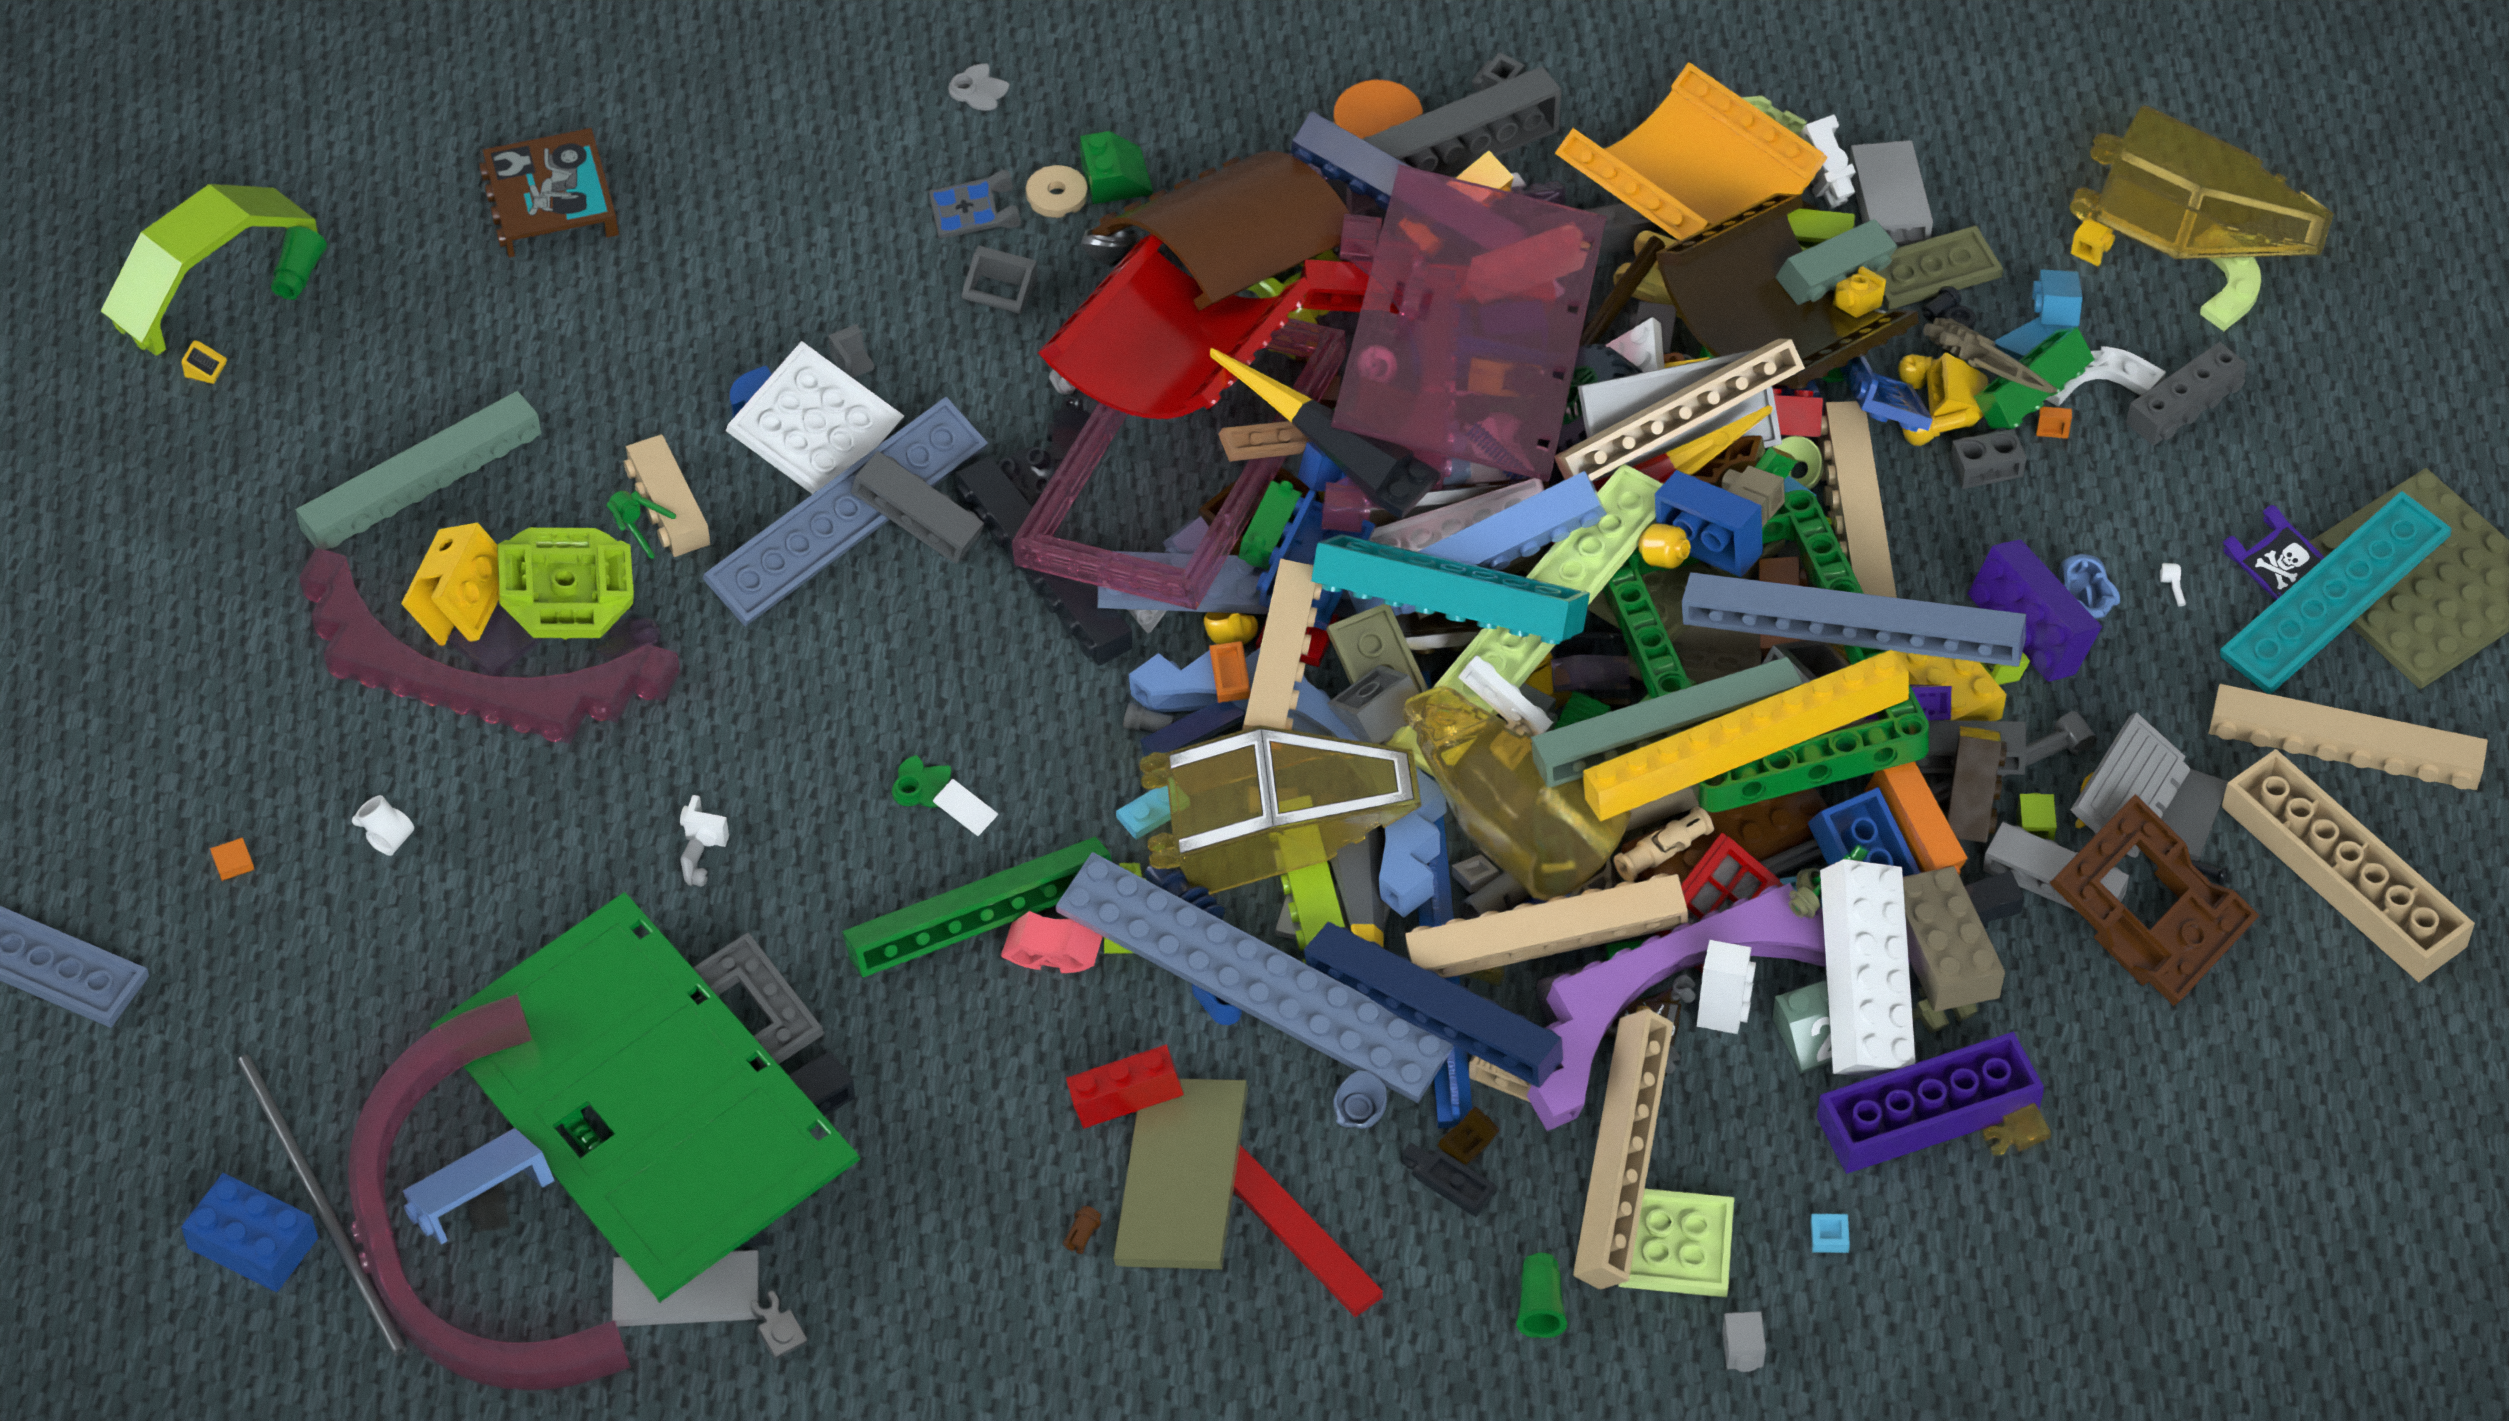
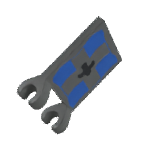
[929,170,1021,238]

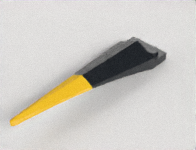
[1210,348,1440,520]

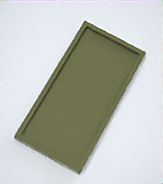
[1114,1079,1248,1269]

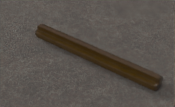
[1565,236,1666,357]

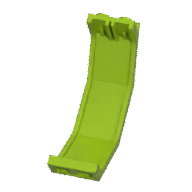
[101,184,318,356]

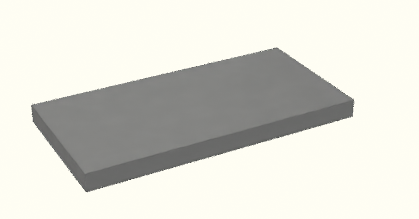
[1578,349,1782,481]

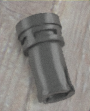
[1123,702,1175,732]

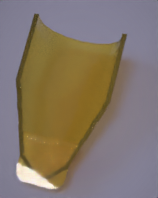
[1402,686,1632,901]

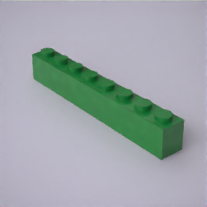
[842,836,1112,978]

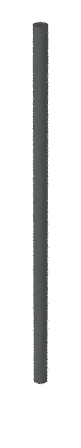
[238,1054,407,1357]

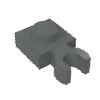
[750,1291,807,1360]

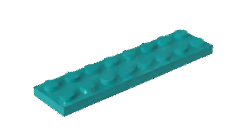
[2220,491,2452,694]

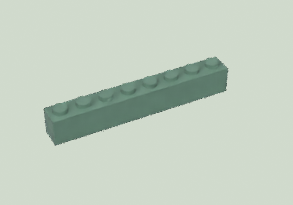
[295,390,541,553]
[1531,657,1804,788]

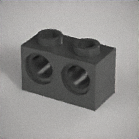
[1949,429,2027,489]

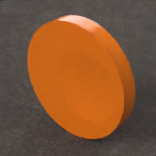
[1334,80,1423,139]

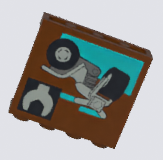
[479,128,619,258]

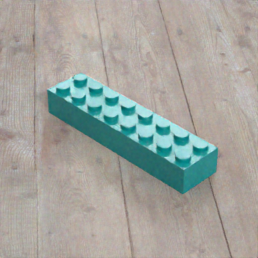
[1311,534,1590,644]

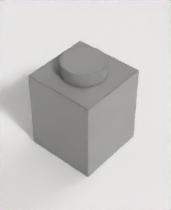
[1722,1312,1766,1372]

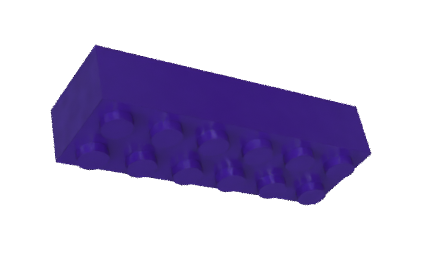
[1817,1032,2044,1174]

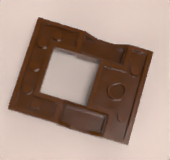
[2049,794,2260,1006]

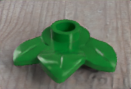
[892,755,951,808]

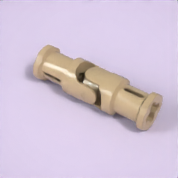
[1614,806,1714,881]

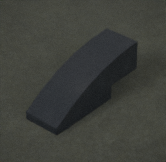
[1964,871,2024,929]

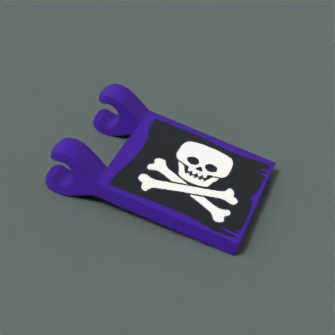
[2223,505,2325,600]

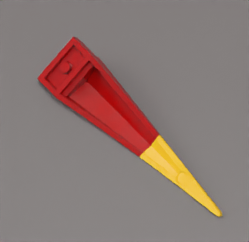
[1549,405,1773,546]

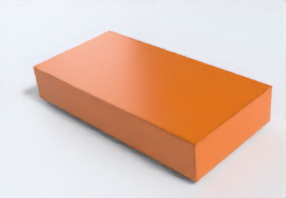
[1209,641,1251,703]

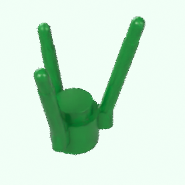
[606,491,676,559]

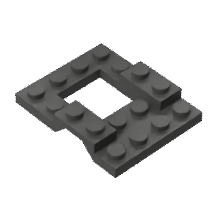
[690,932,824,1072]

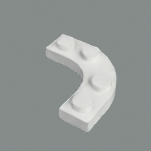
[2046,346,2166,406]

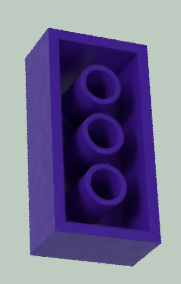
[1967,539,2102,682]

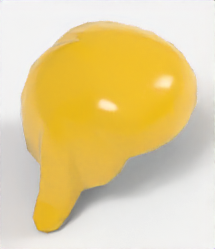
[1204,612,1258,645]

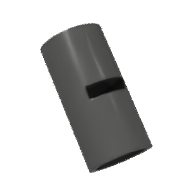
[1460,866,1534,920]

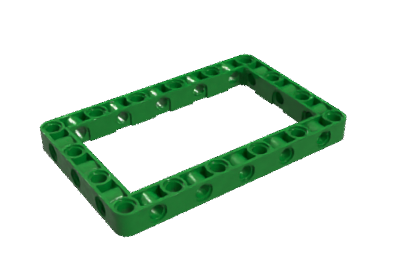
[1602,490,1929,812]

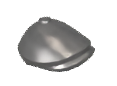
[1081,227,1137,265]

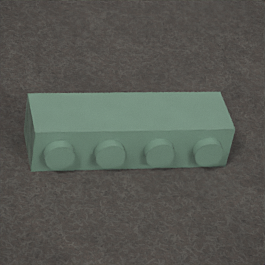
[1775,219,1898,305]

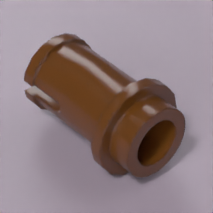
[1062,1206,1101,1254]

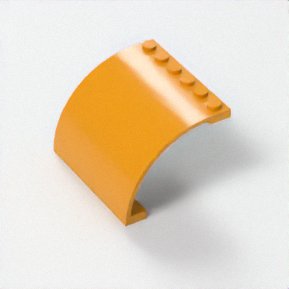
[1555,62,1828,241]

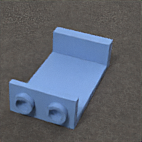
[403,1128,554,1244]

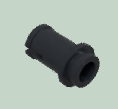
[1921,287,1962,323]

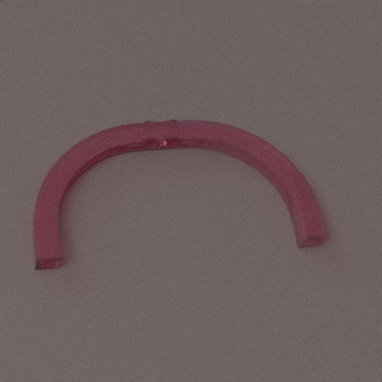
[348,994,630,1390]

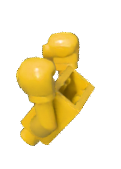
[1898,352,1988,446]

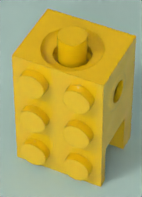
[401,523,499,646]

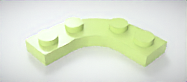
[2193,225,2261,331]

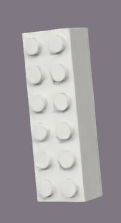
[1820,859,1916,1078]

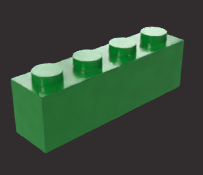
[1974,327,2095,430]

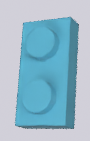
[1116,781,1191,840]

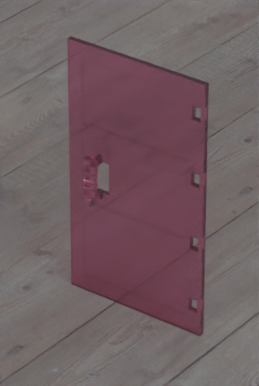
[1331,164,1607,482]

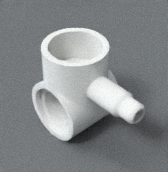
[352,795,414,856]

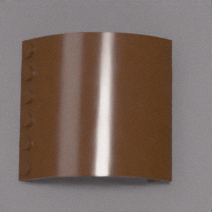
[1091,151,1362,311]

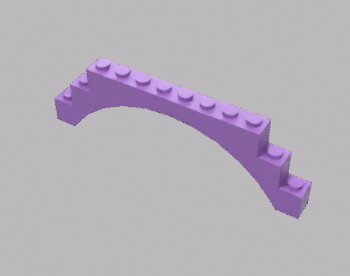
[1527,883,1910,1131]

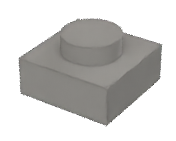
[1452,854,1499,893]

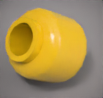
[1638,523,1691,569]

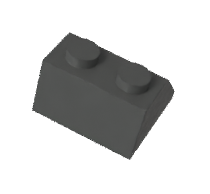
[1327,665,1427,747]

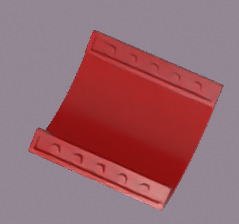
[1038,233,1312,419]

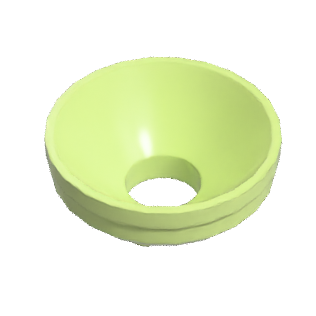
[1773,436,1824,490]

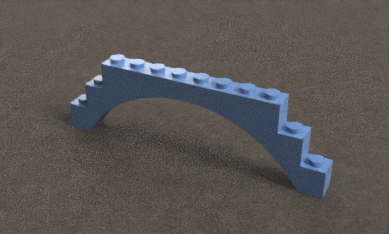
[1129,647,1447,917]

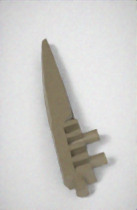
[1923,318,2057,393]

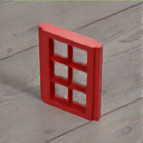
[1654,833,1784,974]

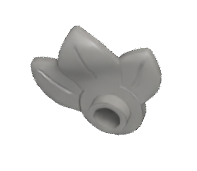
[949,64,1010,111]

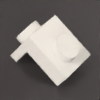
[680,795,729,847]

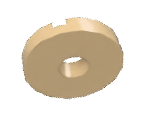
[1026,165,1088,218]

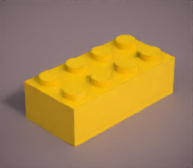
[1894,651,2007,721]

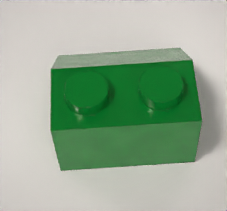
[1080,131,1153,204]

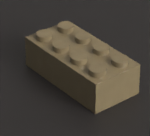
[1903,866,2005,1012]

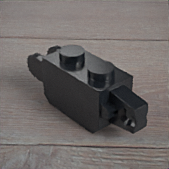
[1045,398,1094,498]

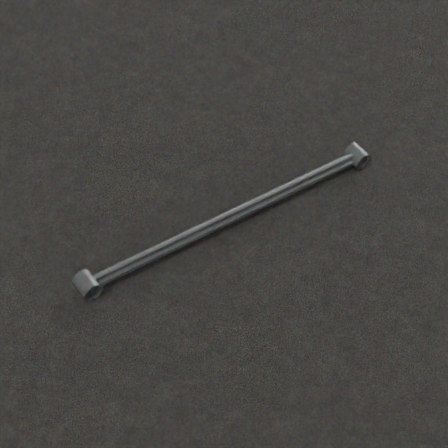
[1630,711,2098,941]

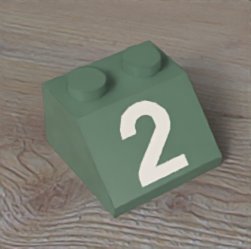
[1772,980,1833,1073]

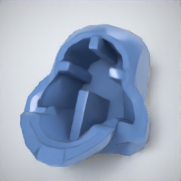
[2059,554,2120,619]

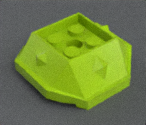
[497,528,634,641]

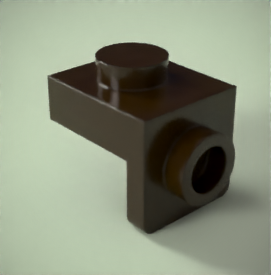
[1437,1106,1500,1166]

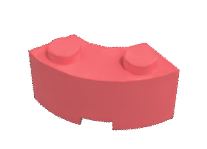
[1001,911,1103,973]

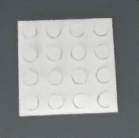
[726,341,904,494]

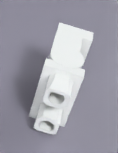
[1798,115,1856,209]

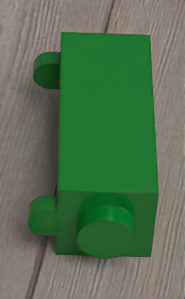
[1238,481,1302,570]

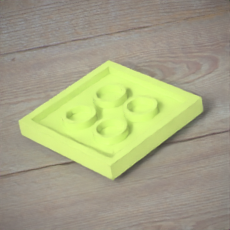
[1618,1189,1734,1297]

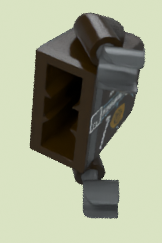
[1603,975,1695,1076]

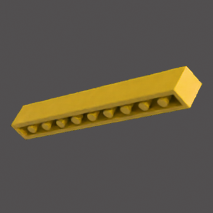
[1583,649,1909,821]

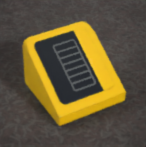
[182,340,227,384]

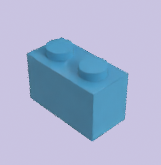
[2032,269,2082,326]

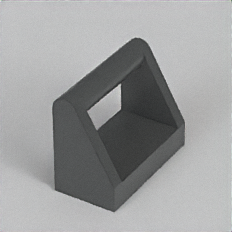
[961,245,1038,315]

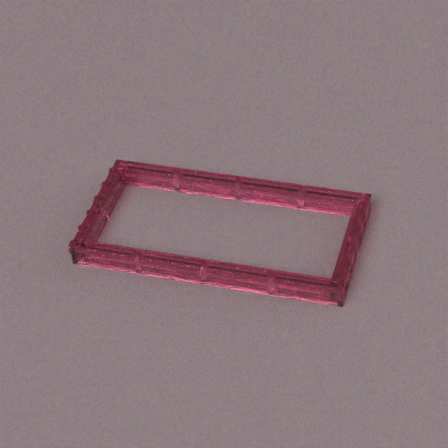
[1012,318,1346,610]

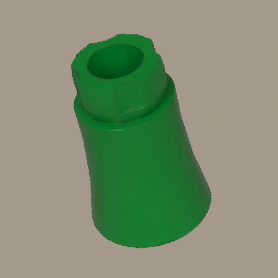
[271,226,327,300]
[1516,1252,1567,1338]

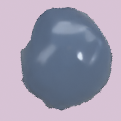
[1333,1070,1387,1129]

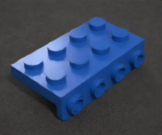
[1840,356,1933,432]
[1256,490,1375,631]

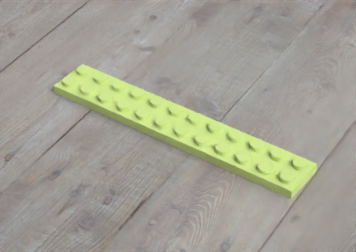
[1386,464,1663,781]

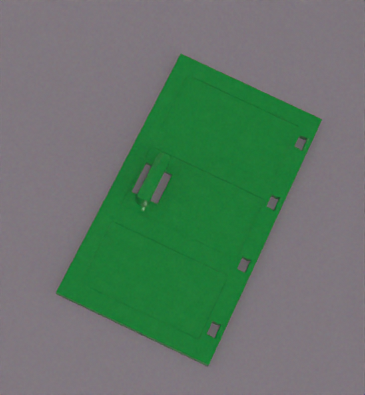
[430,892,860,1303]

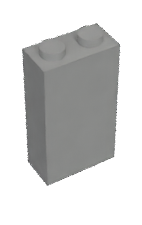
[1849,140,1933,245]

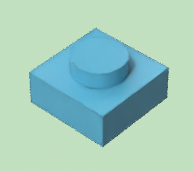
[1810,1214,1850,1253]

